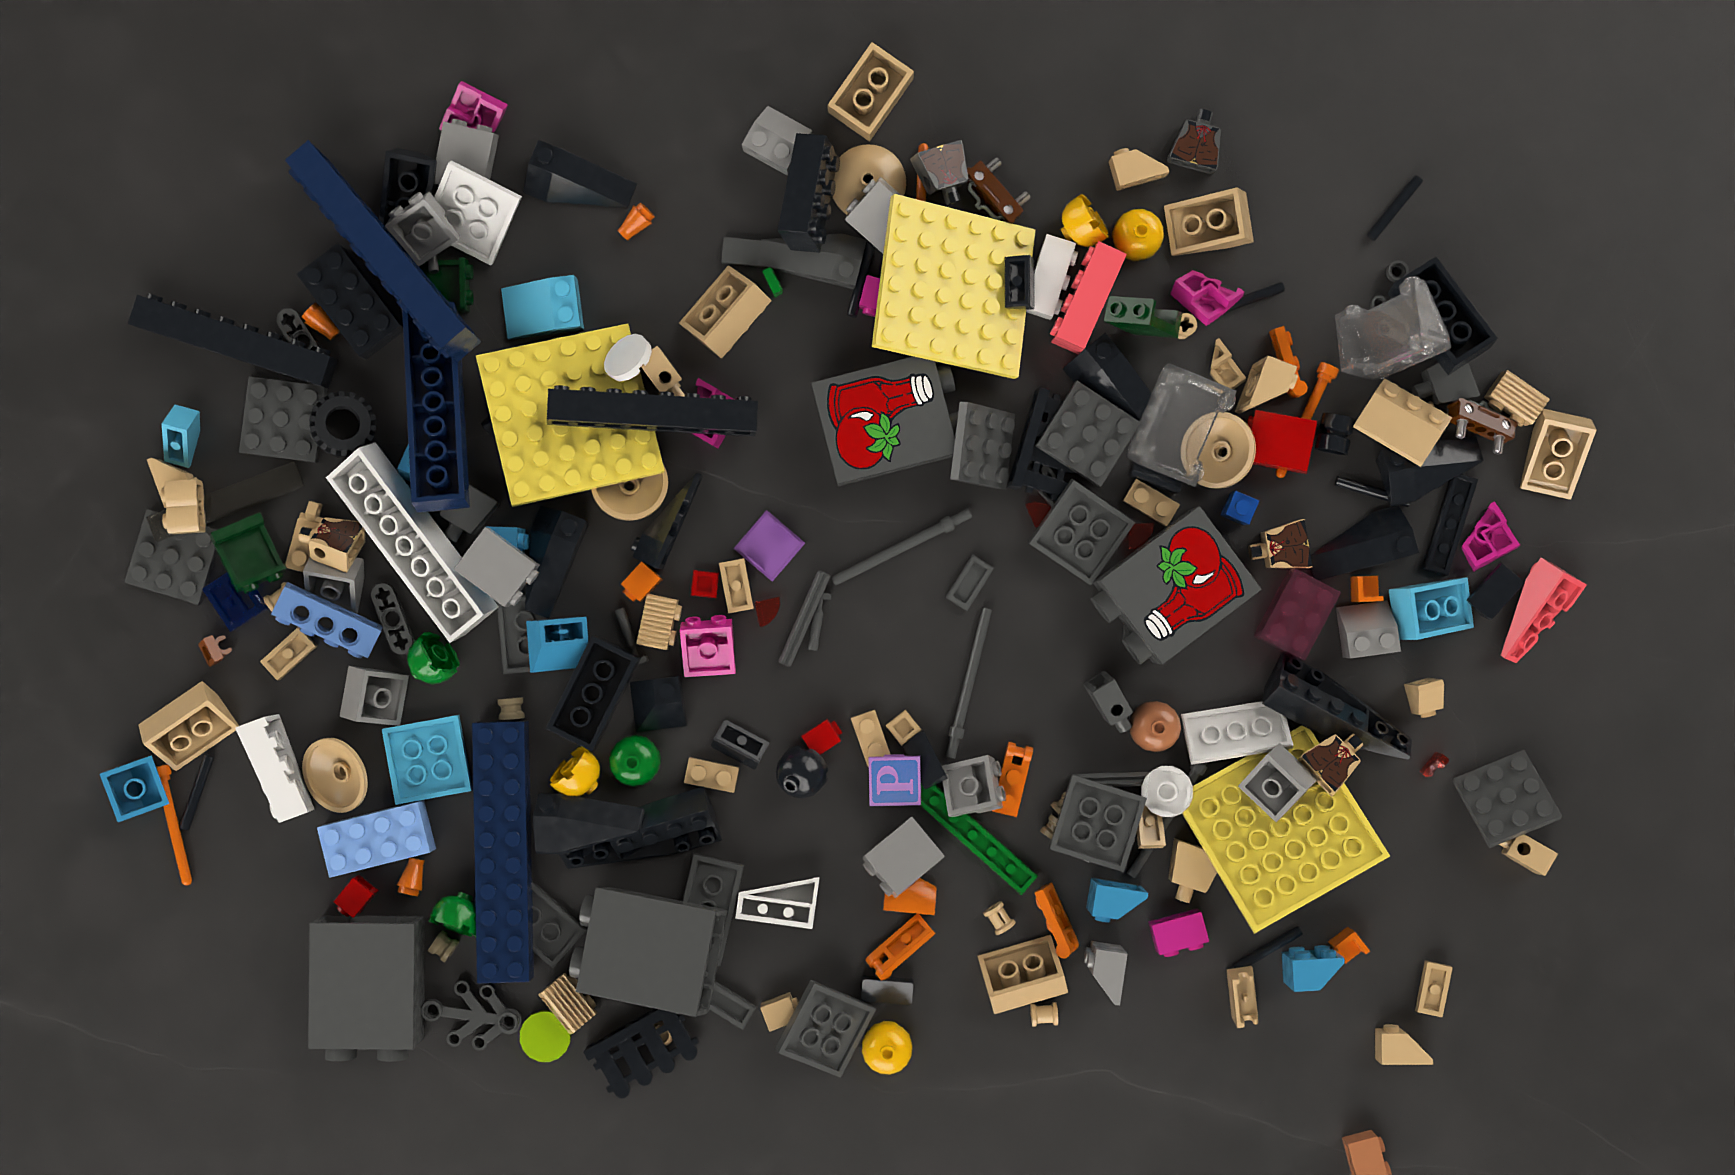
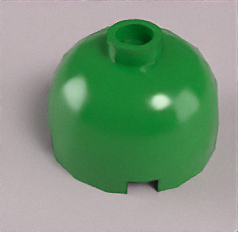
[407,632,460,684]
[609,735,661,787]
[429,892,476,937]

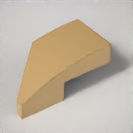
[1210,338,1246,395]

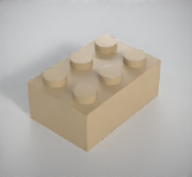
[828,42,914,142]

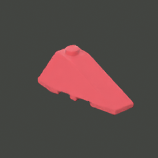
[1501,558,1587,663]

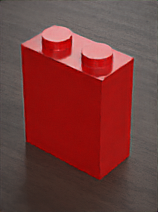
[1248,410,1317,474]

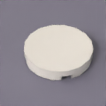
[604,334,652,382]
[1141,766,1193,817]

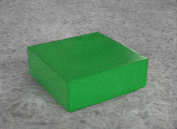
[762,267,783,298]

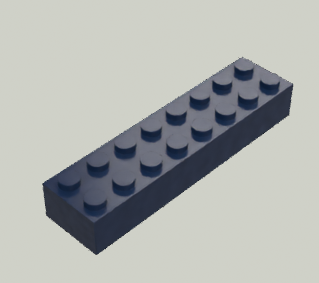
[402,302,470,512]

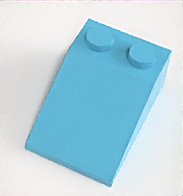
[501,275,584,340]
[1388,577,1474,640]

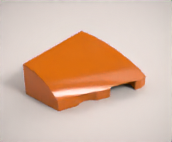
[883,878,936,915]

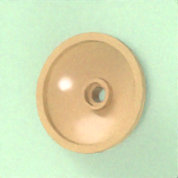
[832,144,906,215]
[1181,412,1256,489]
[591,464,668,521]
[302,738,368,813]

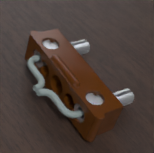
[967,158,1030,224]
[1447,398,1518,455]

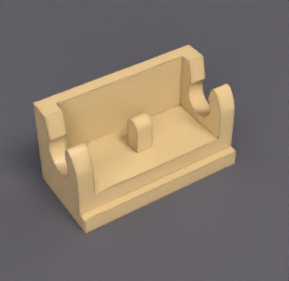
[1226,966,1258,1028]

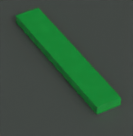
[920,783,1038,895]

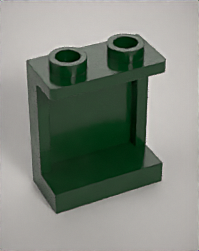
[414,258,474,312]
[1104,296,1182,338]
[210,512,287,594]

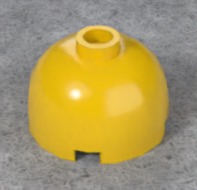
[1061,194,1109,247]
[1112,209,1164,261]
[550,746,600,797]
[862,1021,913,1075]

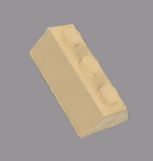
[679,265,772,359]
[1235,356,1298,414]
[1353,378,1452,467]
[138,681,239,771]
[977,935,1068,1014]

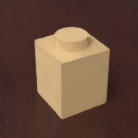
[760,992,799,1032]

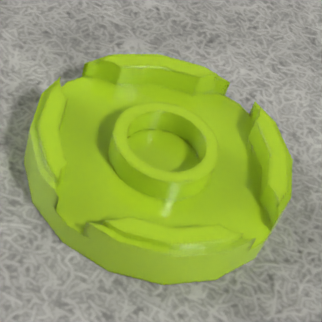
[520,1010,571,1062]

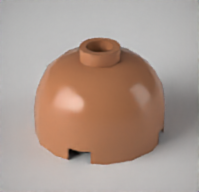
[1129,701,1181,752]

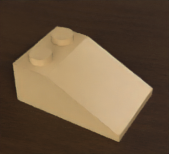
[1164,187,1254,256]
[1520,409,1596,500]

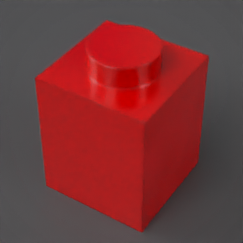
[801,718,843,755]
[333,875,379,918]

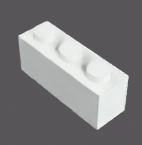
[1026,234,1078,320]

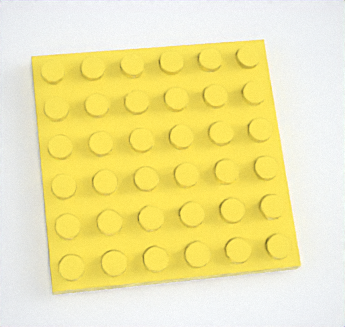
[872,194,1035,379]
[476,323,665,507]
[1182,725,1390,934]

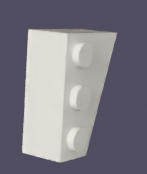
[735,877,819,929]

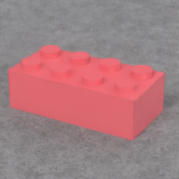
[1050,241,1127,355]

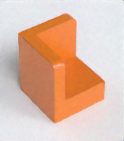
[1350,576,1384,602]
[1328,926,1370,964]

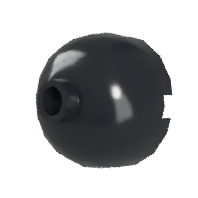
[776,746,828,799]

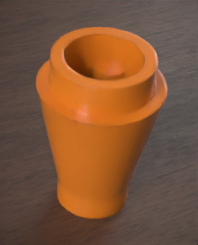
[617,202,655,241]
[301,302,340,341]
[397,858,424,897]

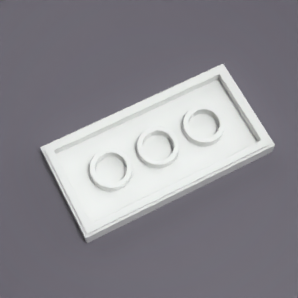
[1180,701,1293,765]

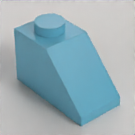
[162,405,200,468]

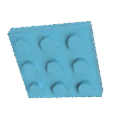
[382,715,473,805]

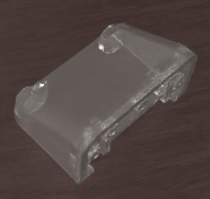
[1335,277,1451,380]
[1128,364,1237,487]

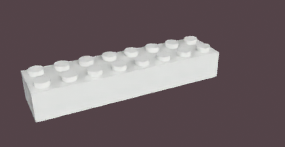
[326,442,499,643]

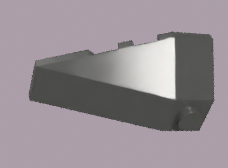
[757,233,867,290]

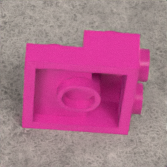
[680,615,736,677]

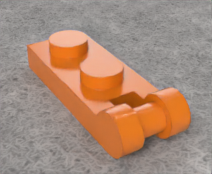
[1269,326,1308,398]
[992,742,1033,817]
[1034,883,1079,959]
[866,914,936,981]

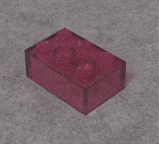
[1254,568,1341,661]

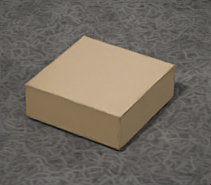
[886,709,921,746]

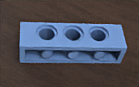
[271,582,383,658]

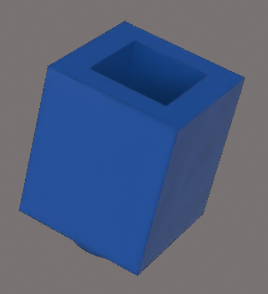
[1220,491,1259,526]

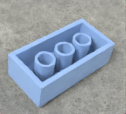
[317,800,436,878]

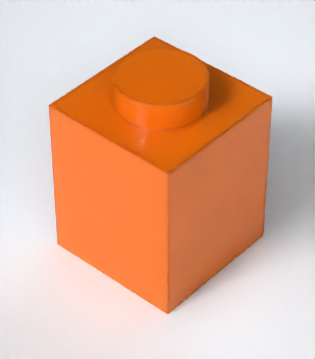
[621,561,663,602]

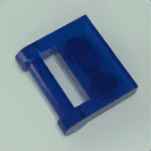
[202,573,269,632]

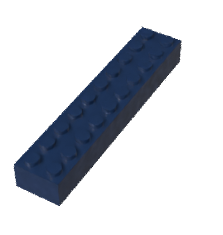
[285,140,482,362]
[472,721,534,983]

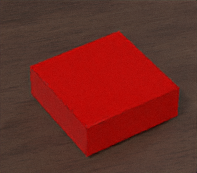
[691,570,719,598]

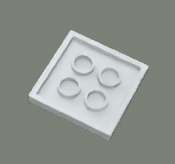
[434,160,522,265]

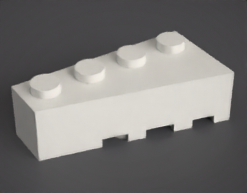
[235,714,315,823]

